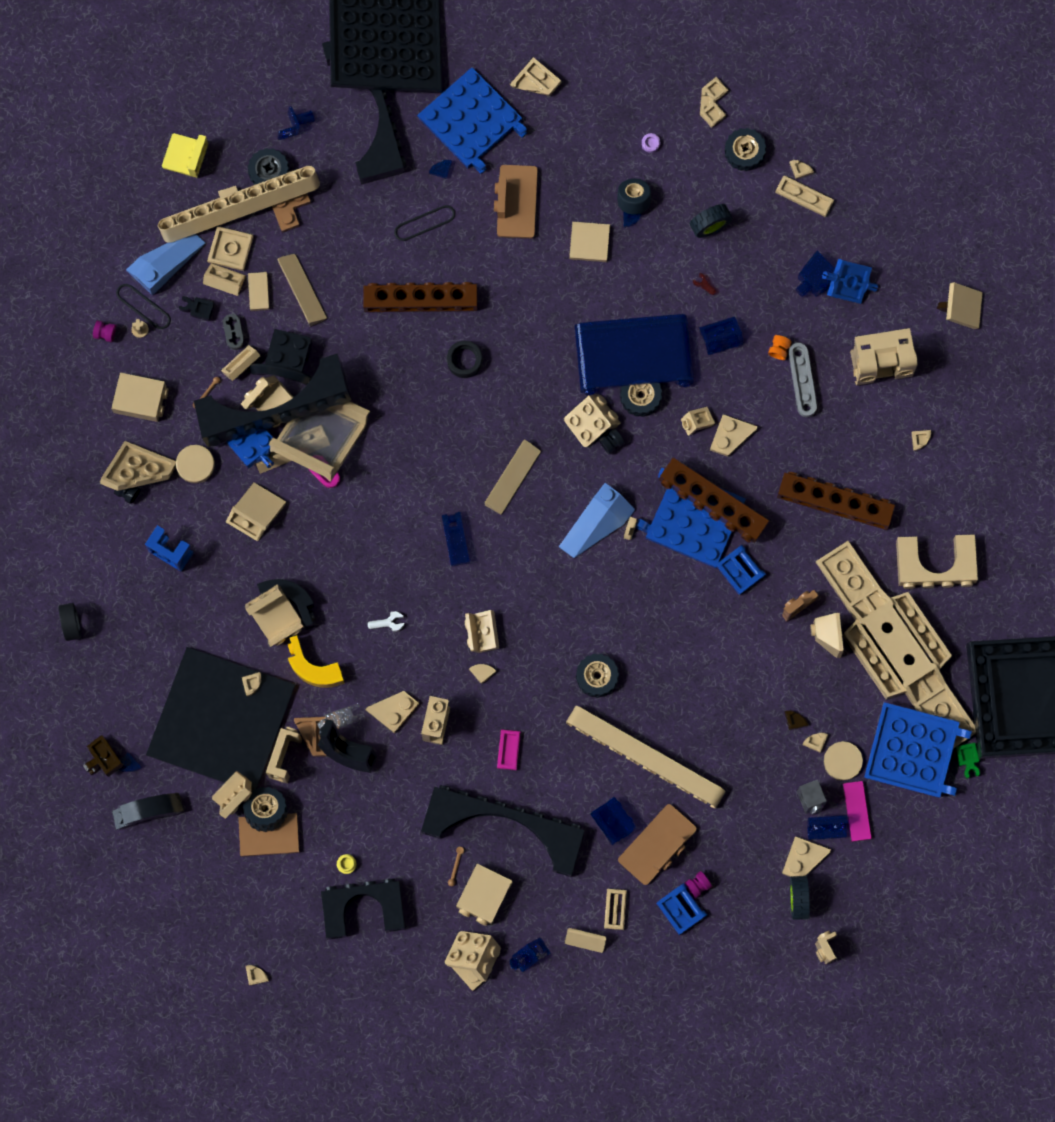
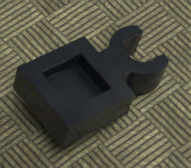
[179,296,214,321]

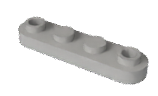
[788,343,817,417]

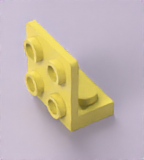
[162,133,208,178]

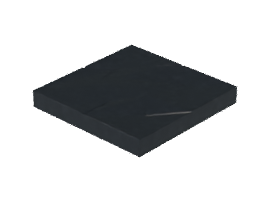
[966,637,1055,759]

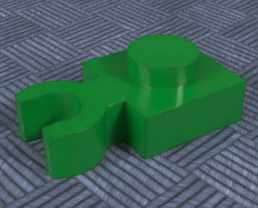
[955,743,980,779]

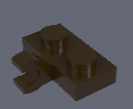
[83,735,124,777]

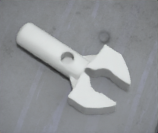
[368,611,405,632]

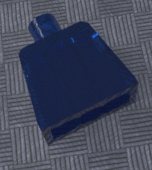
[795,250,835,297]

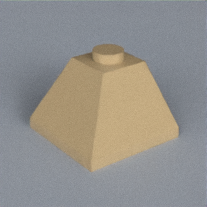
[810,613,843,658]

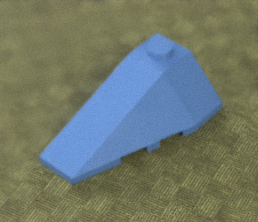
[126,234,206,295]
[559,483,635,558]

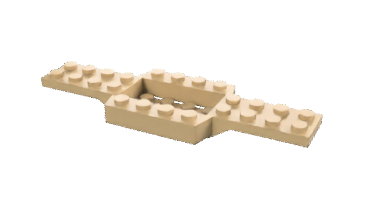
[816,541,976,749]

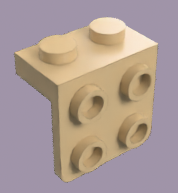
[241,375,293,427]
[564,394,621,447]
[445,931,501,982]

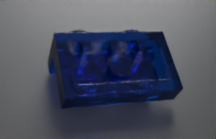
[699,316,743,355]
[807,815,848,840]

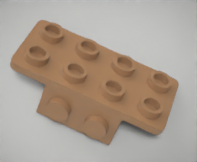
[494,165,537,238]
[618,804,696,885]

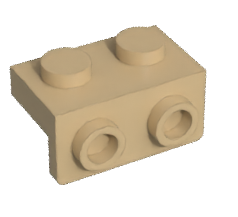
[465,610,499,653]
[212,771,252,819]
[815,931,837,965]

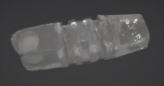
[317,703,365,729]

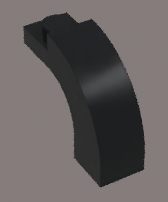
[257,579,316,630]
[318,719,377,773]
[112,793,184,830]

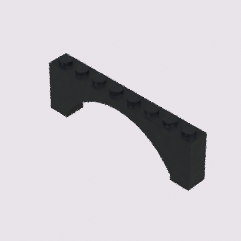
[322,41,407,185]
[194,354,352,447]
[421,785,585,877]

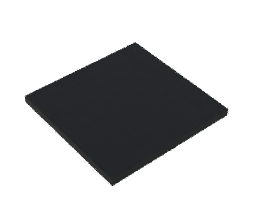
[329,0,442,93]
[146,647,296,792]

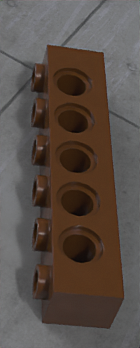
[363,282,477,312]
[659,458,769,543]
[777,472,895,530]

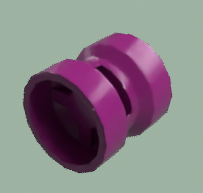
[93,320,116,343]
[685,871,712,898]

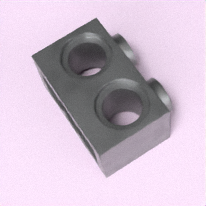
[797,779,826,815]

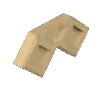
[700,77,728,128]

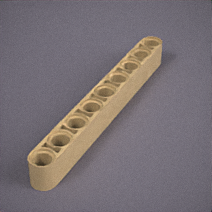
[158,166,320,243]
[566,706,726,809]

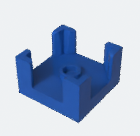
[145,525,194,572]

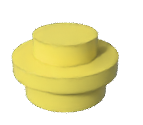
[337,854,356,874]

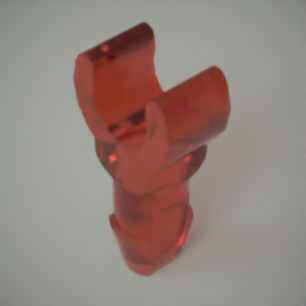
[693,273,716,295]

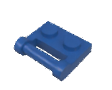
[716,545,767,595]
[656,883,708,935]

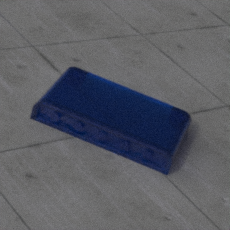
[574,314,694,396]

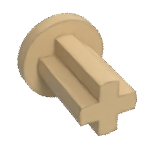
[132,319,149,338]

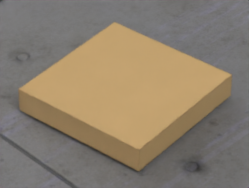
[570,222,610,262]
[207,226,254,271]
[946,282,982,329]
[233,483,286,531]

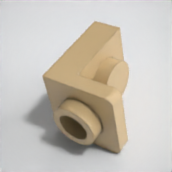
[681,407,715,436]

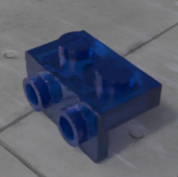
[590,797,636,846]

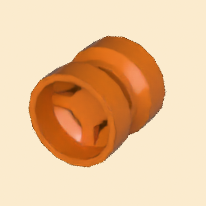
[768,335,792,360]

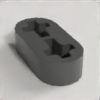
[223,314,244,350]

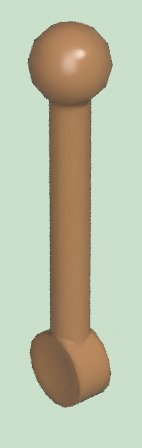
[193,377,220,408]
[448,847,464,886]

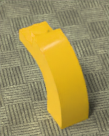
[288,635,345,688]

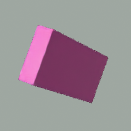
[497,730,520,770]

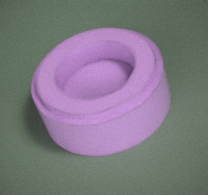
[642,133,660,153]

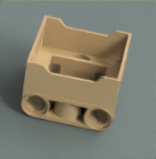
[850,328,917,385]

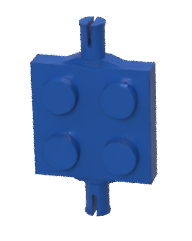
[822,259,878,304]
[226,429,274,469]

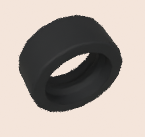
[446,340,483,378]
[58,603,81,641]

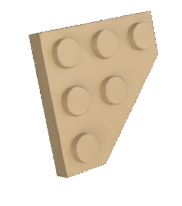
[100,441,176,491]

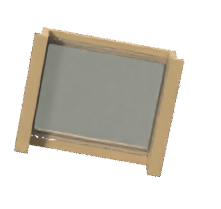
[269,401,370,482]

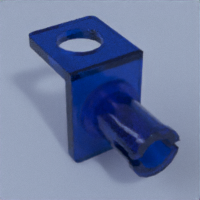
[277,106,315,140]
[510,938,551,972]

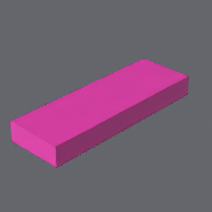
[843,781,871,842]

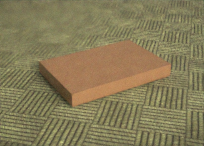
[239,813,299,857]

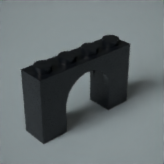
[321,879,405,940]

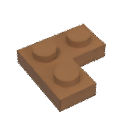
[272,193,310,233]
[782,590,818,621]

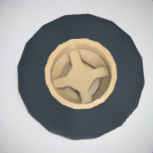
[617,178,651,215]

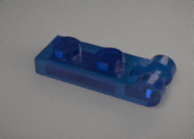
[441,512,470,567]

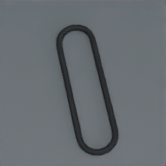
[394,205,455,241]
[116,284,171,329]

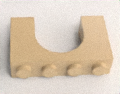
[896,535,978,589]

